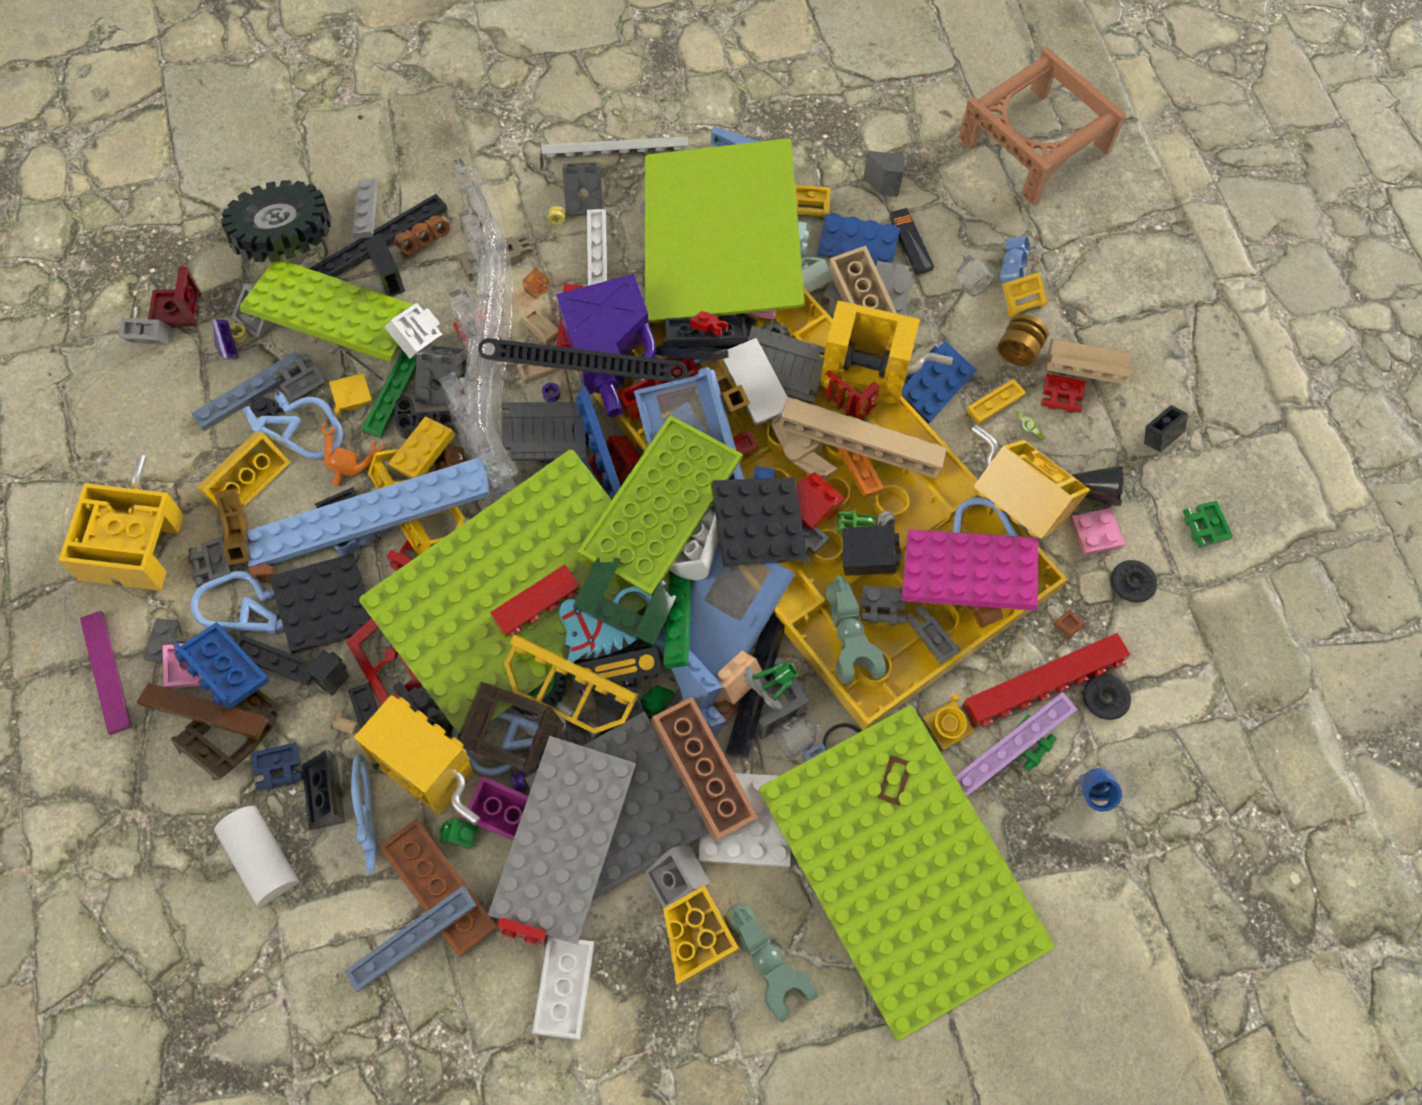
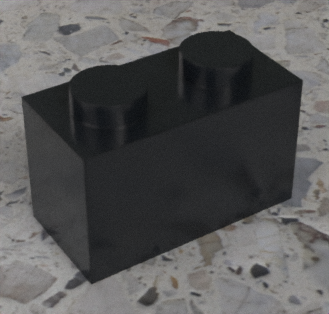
[1144,405,1188,452]
[305,649,350,696]

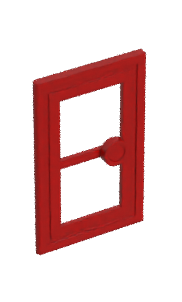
[346,618,422,705]

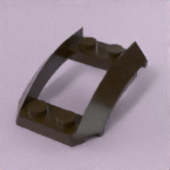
[457,681,565,772]
[171,689,279,781]

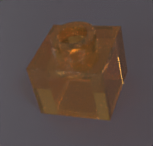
[522,268,548,299]

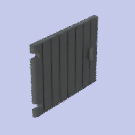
[748,326,826,404]
[501,402,586,461]

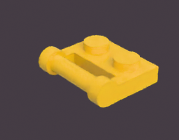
[795,185,830,219]
[1002,272,1047,317]

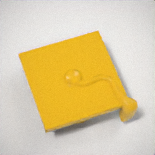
[329,373,372,418]
[922,694,975,750]

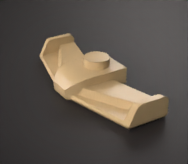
[771,415,838,480]

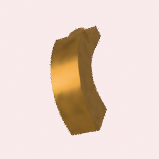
[700,359,750,414]
[215,488,250,565]

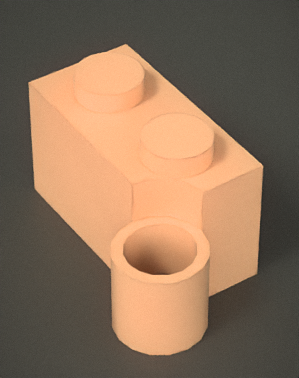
[715,651,764,705]

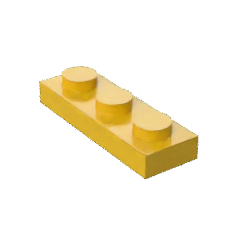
[966,379,1026,425]

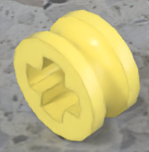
[548,206,565,224]
[230,323,248,343]

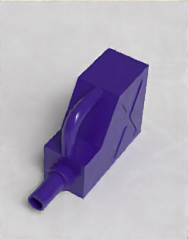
[556,274,657,417]

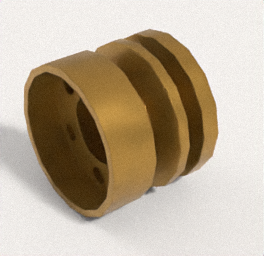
[997,314,1049,367]

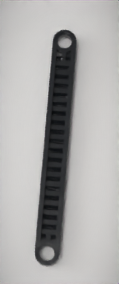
[478,338,688,382]

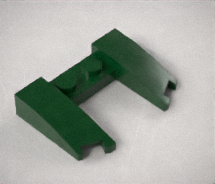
[572,558,676,647]

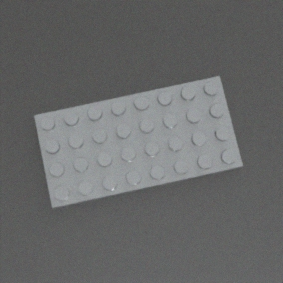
[488,736,637,945]

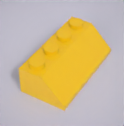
[195,432,291,510]

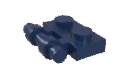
[251,742,303,791]

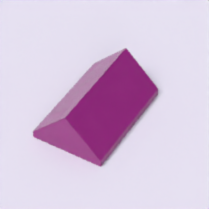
[462,776,529,841]

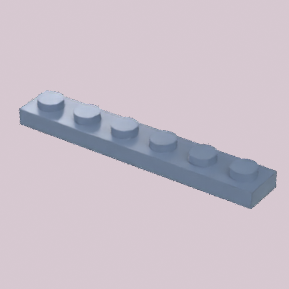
[191,351,307,431]
[344,886,477,992]

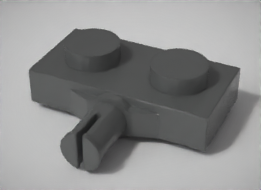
[143,618,188,663]

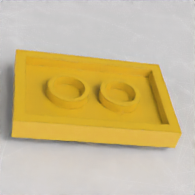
[388,416,456,479]

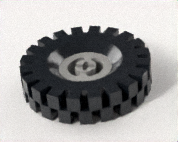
[221,180,332,262]

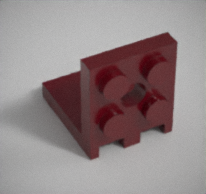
[148,266,202,326]

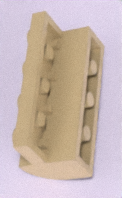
[1046,339,1132,385]

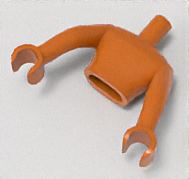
[321,423,386,486]

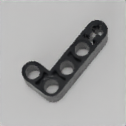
[395,396,477,439]

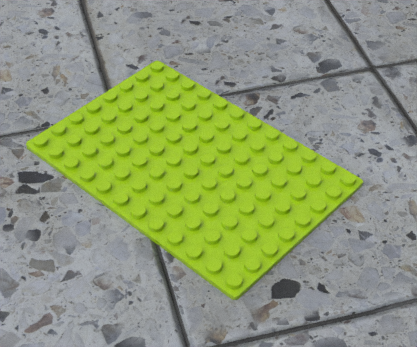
[645,138,805,323]
[359,450,670,733]
[759,706,1054,1040]

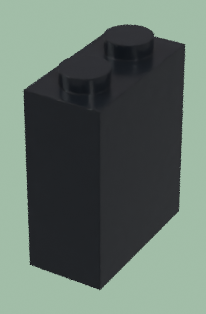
[364,234,405,297]
[842,525,900,576]

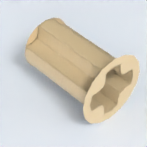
[331,713,358,735]

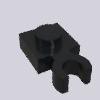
[249,394,285,418]

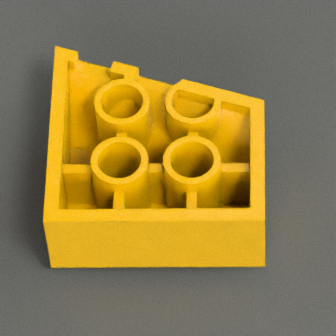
[663,885,741,985]

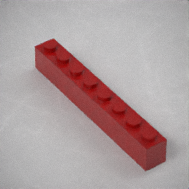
[962,632,1131,729]

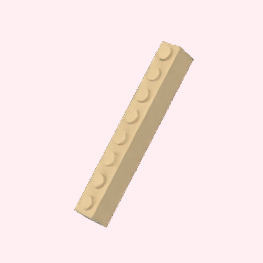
[777,397,947,479]

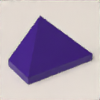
[213,319,239,359]

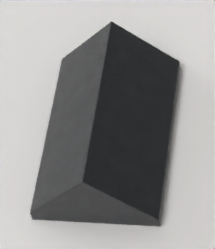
[302,749,345,830]

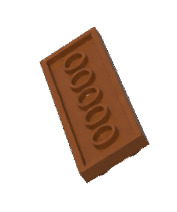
[379,818,498,958]

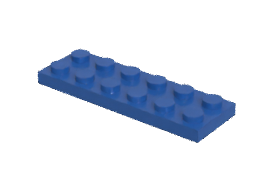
[576,386,621,500]

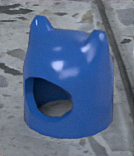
[1078,768,1122,812]

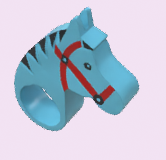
[558,587,651,662]

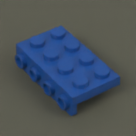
[817,213,900,266]
[901,340,976,424]
[173,622,269,711]

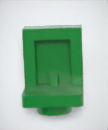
[641,685,674,719]
[439,818,479,849]

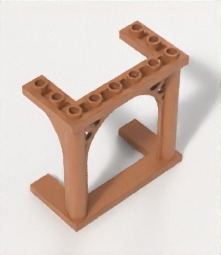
[958,47,1126,206]

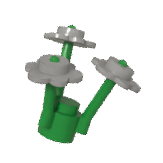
[744,662,798,710]

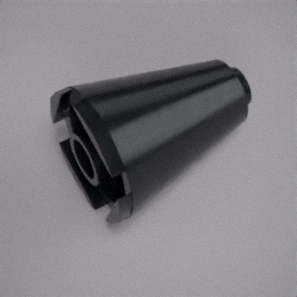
[1072,466,1123,507]

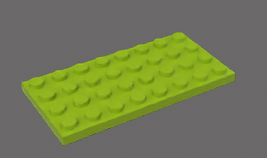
[240,259,414,362]
[577,415,743,597]

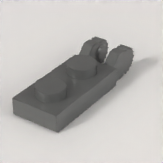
[906,606,960,665]

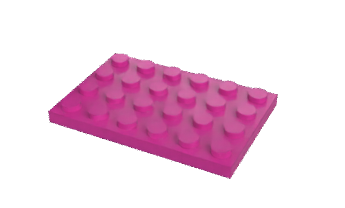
[902,529,1038,611]

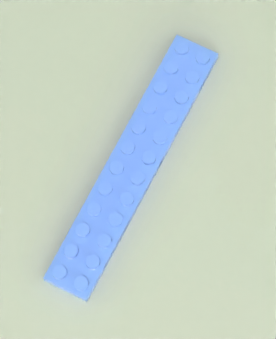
[248,457,490,567]

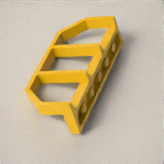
[368,448,465,556]
[504,635,639,733]

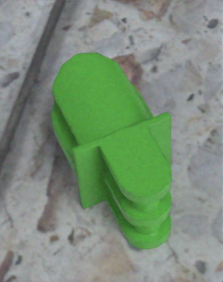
[836,509,875,535]

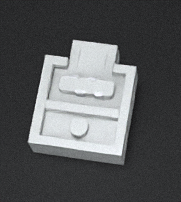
[384,303,442,358]

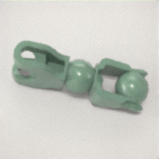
[826,576,886,684]
[726,903,818,1023]

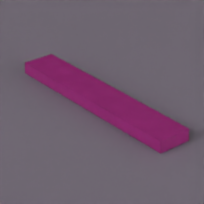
[80,611,132,735]

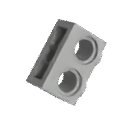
[119,318,170,345]

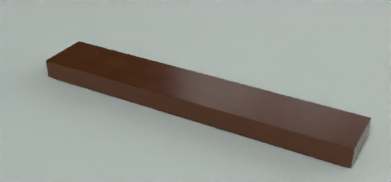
[137,683,269,739]

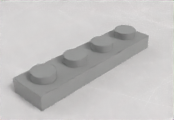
[352,178,378,239]

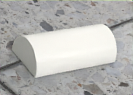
[670,502,719,580]
[214,806,300,909]

